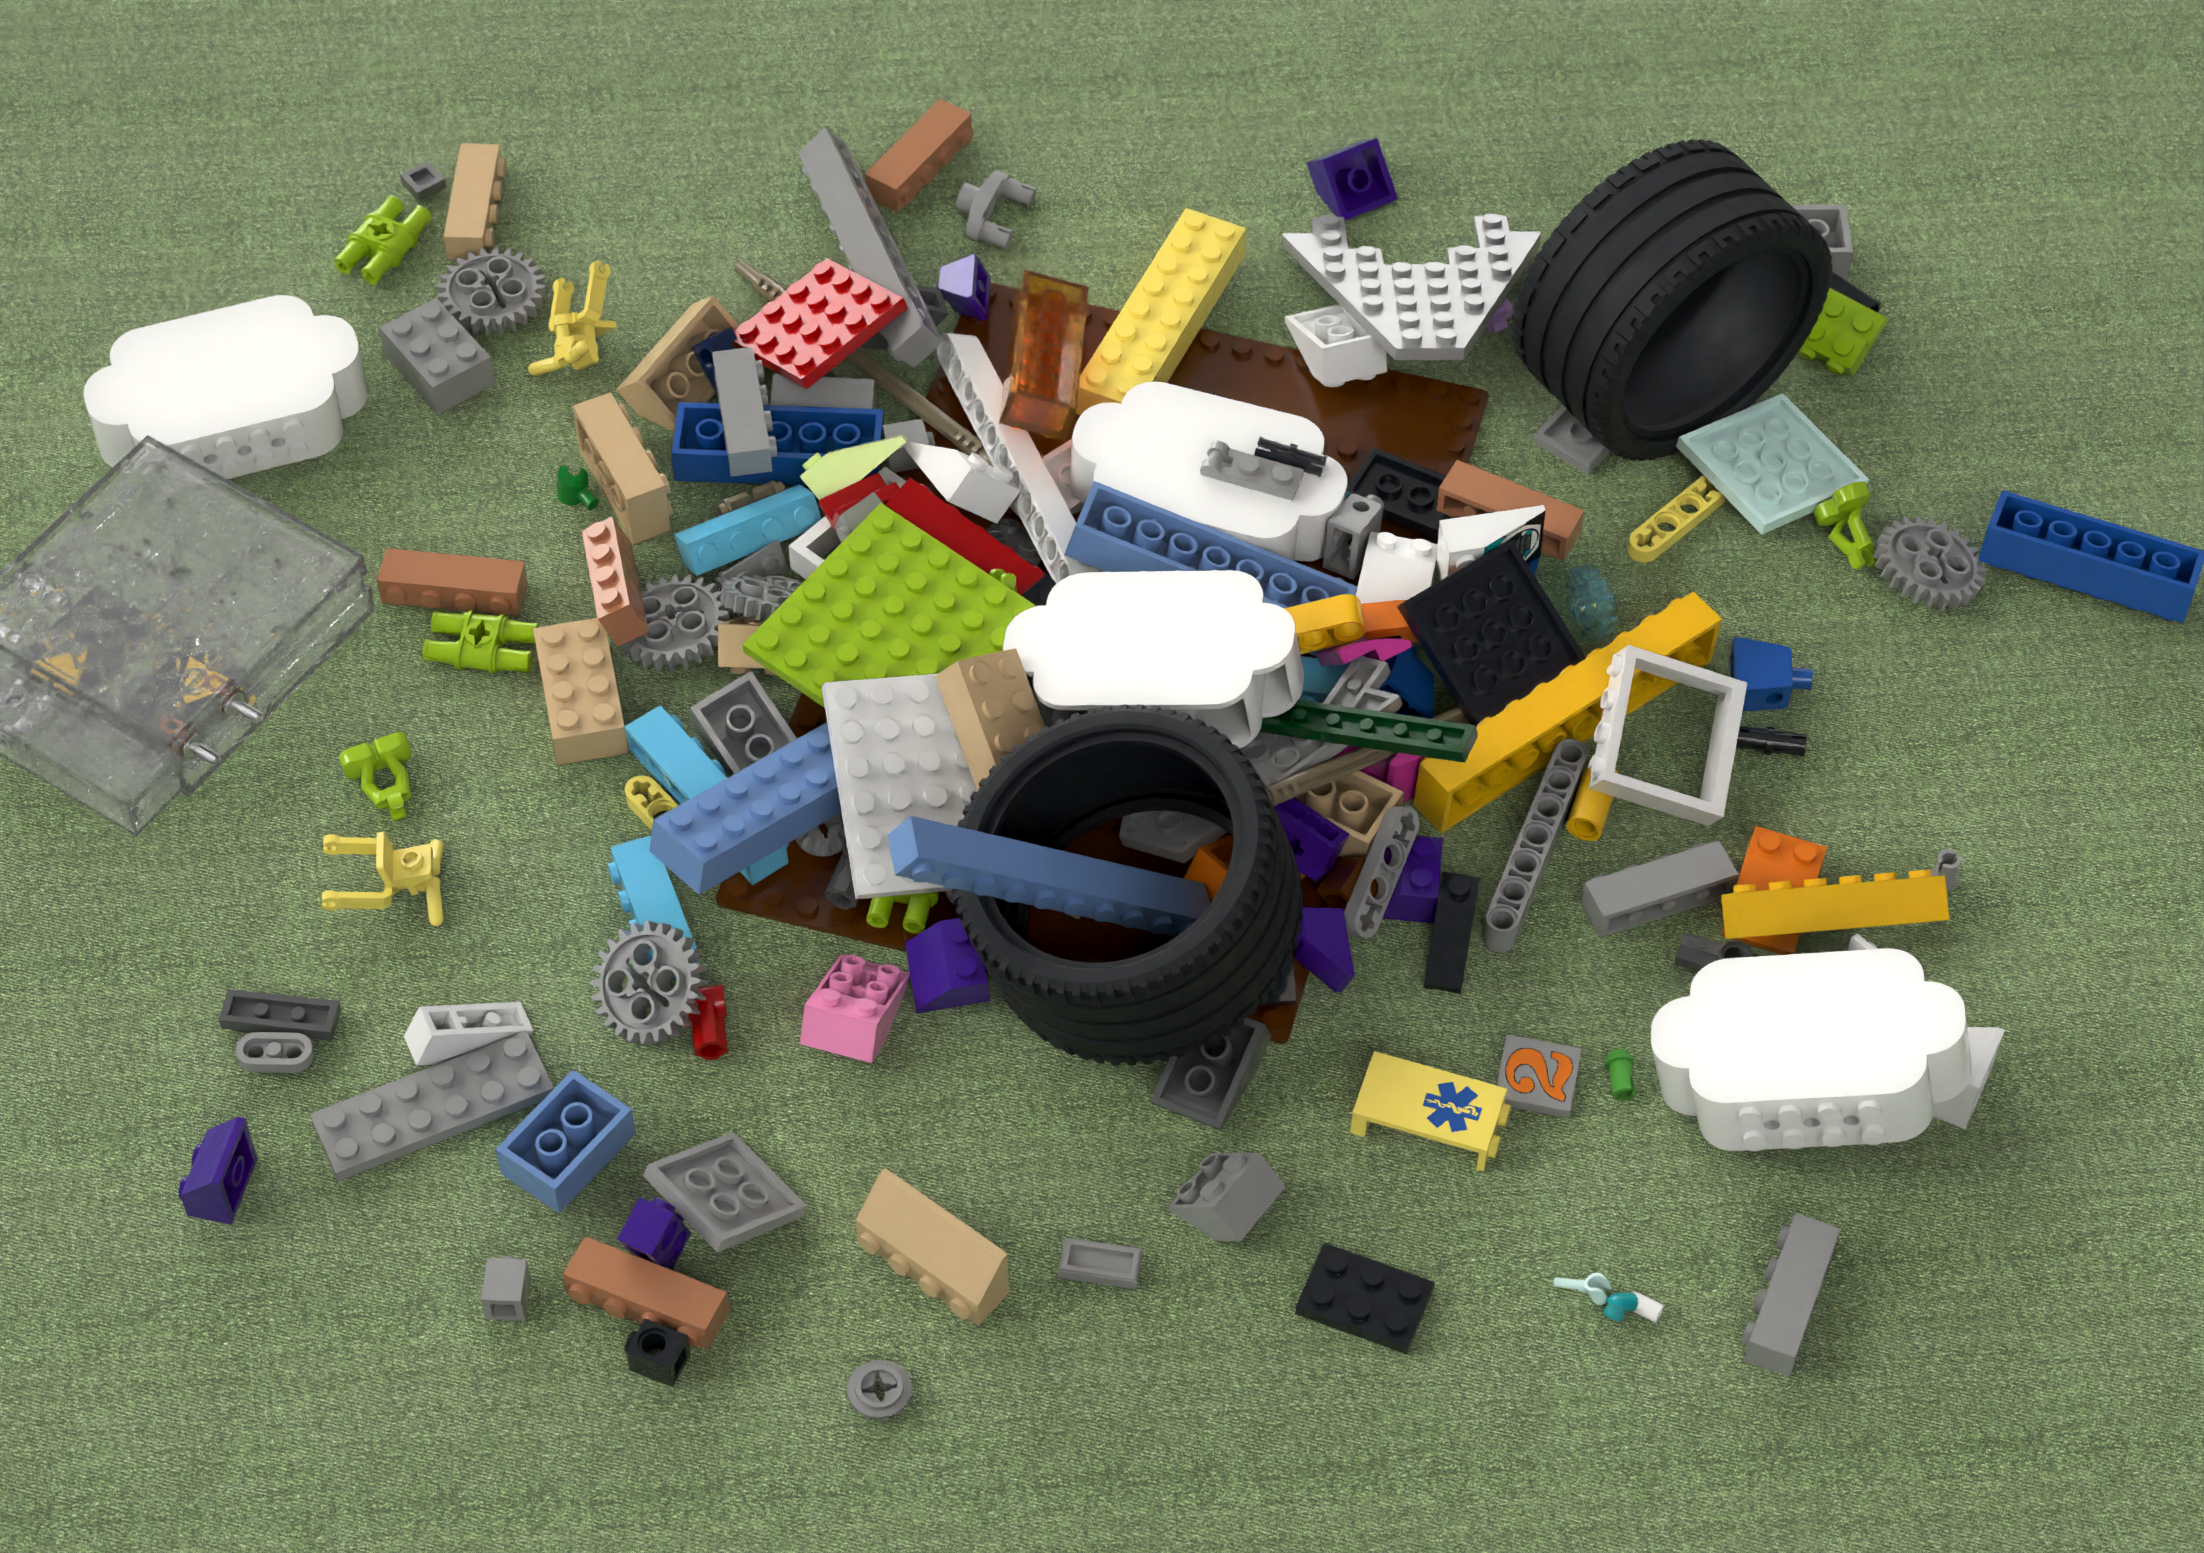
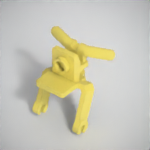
[528,260,617,376]
[322,832,444,926]

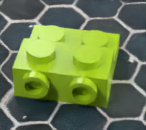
[1798,288,1888,378]

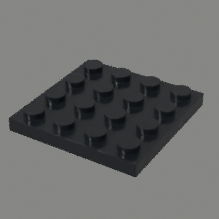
[1397,540,1586,727]

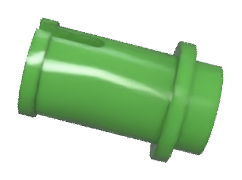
[1604,1049,1637,1101]

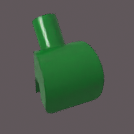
[556,465,599,510]

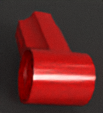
[688,984,728,1060]

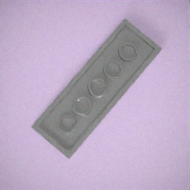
[310,1030,554,1181]

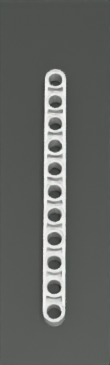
[936,333,1100,584]

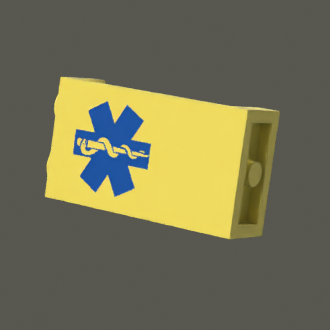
[1350,1051,1511,1171]

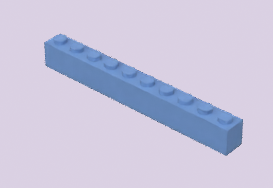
[888,816,1210,937]

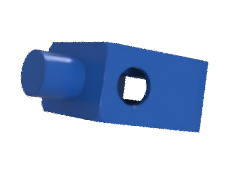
[1729,637,1813,712]
[1379,645,1434,719]

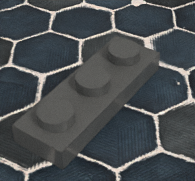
[219,989,341,1041]

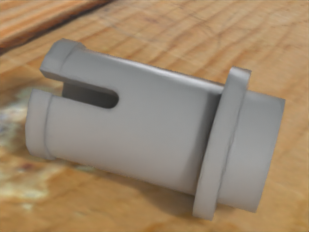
[1931,849,1962,893]

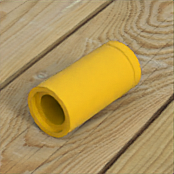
[1566,764,1619,841]

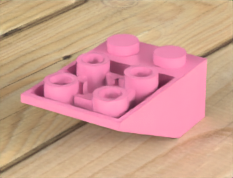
[800,954,911,1063]

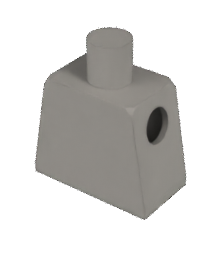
[1323,494,1384,580]

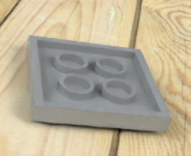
[643,1132,807,1252]

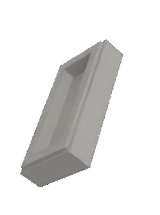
[1058,1237,1143,1289]

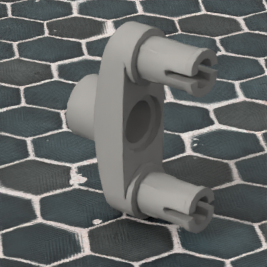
[955,170,1037,250]

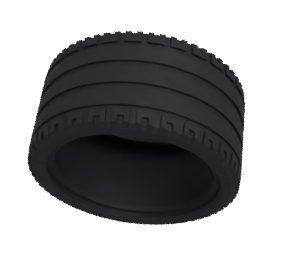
[1511,139,1832,461]
[952,704,1304,1066]

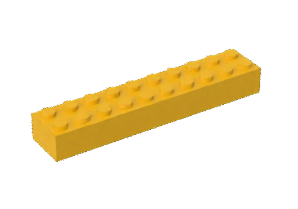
[1413,591,1722,834]

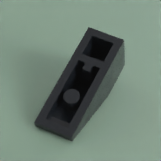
[1424,872,1480,994]

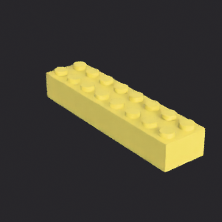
[1074,208,1246,415]

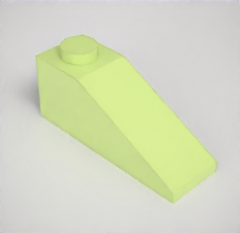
[799,435,908,501]

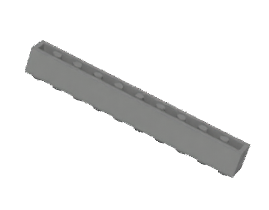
[798,127,943,368]

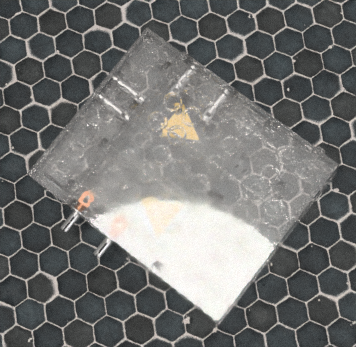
[0,435,375,837]

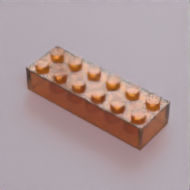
[999,269,1089,441]

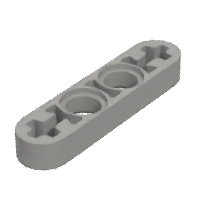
[1344,806,1419,938]

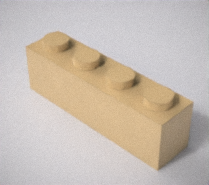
[443,143,507,260]

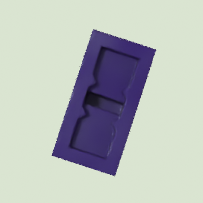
[617,1197,692,1270]

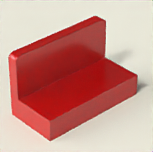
[819,473,900,532]

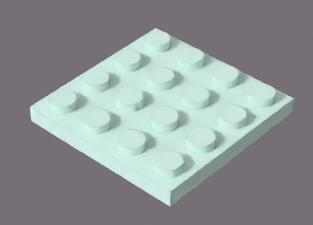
[1676,393,1869,535]

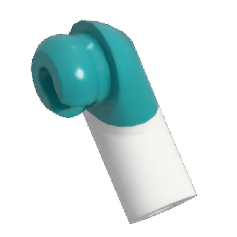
[1604,1292,1665,1323]

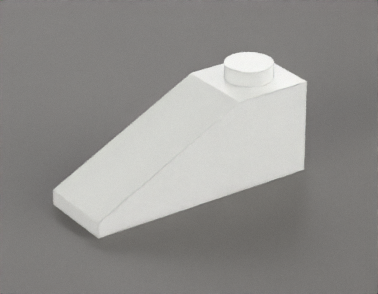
[404,1002,534,1066]

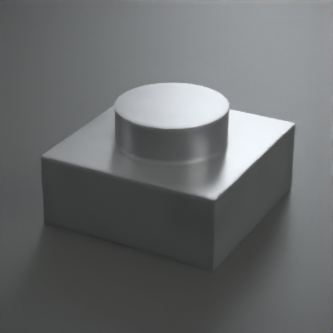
[400,161,447,202]

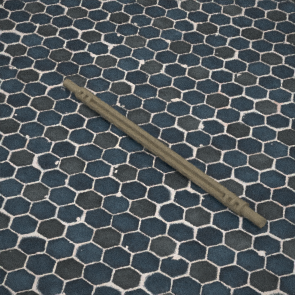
[734,260,994,467]
[1265,707,1470,806]

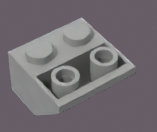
[1168,1152,1285,1242]

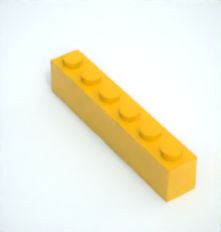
[1721,869,1950,939]

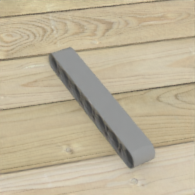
[1483,739,1588,953]

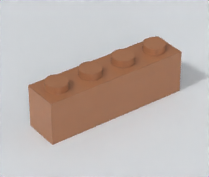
[865,99,973,213]
[1436,460,1585,562]
[582,516,649,647]
[377,548,528,616]
[563,1236,730,1350]

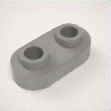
[235,1032,314,1073]

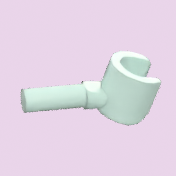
[1554,1273,1612,1305]

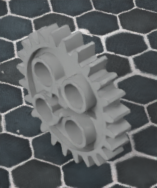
[437,247,546,336]
[1873,516,1987,611]
[622,574,731,672]
[720,575,802,621]
[590,921,708,1045]

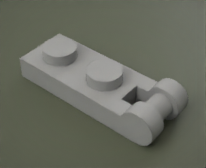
[1200,441,1304,501]

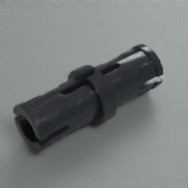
[1254,436,1327,477]
[1736,726,1807,757]

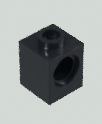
[624,1319,691,1387]

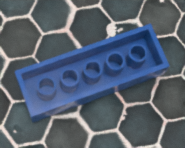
[672,402,884,485]
[1978,490,2204,623]

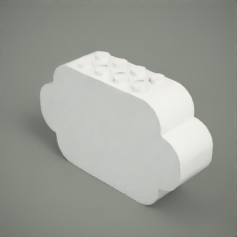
[84,295,368,492]
[1070,382,1348,561]
[1003,570,1304,749]
[1651,948,1972,1151]

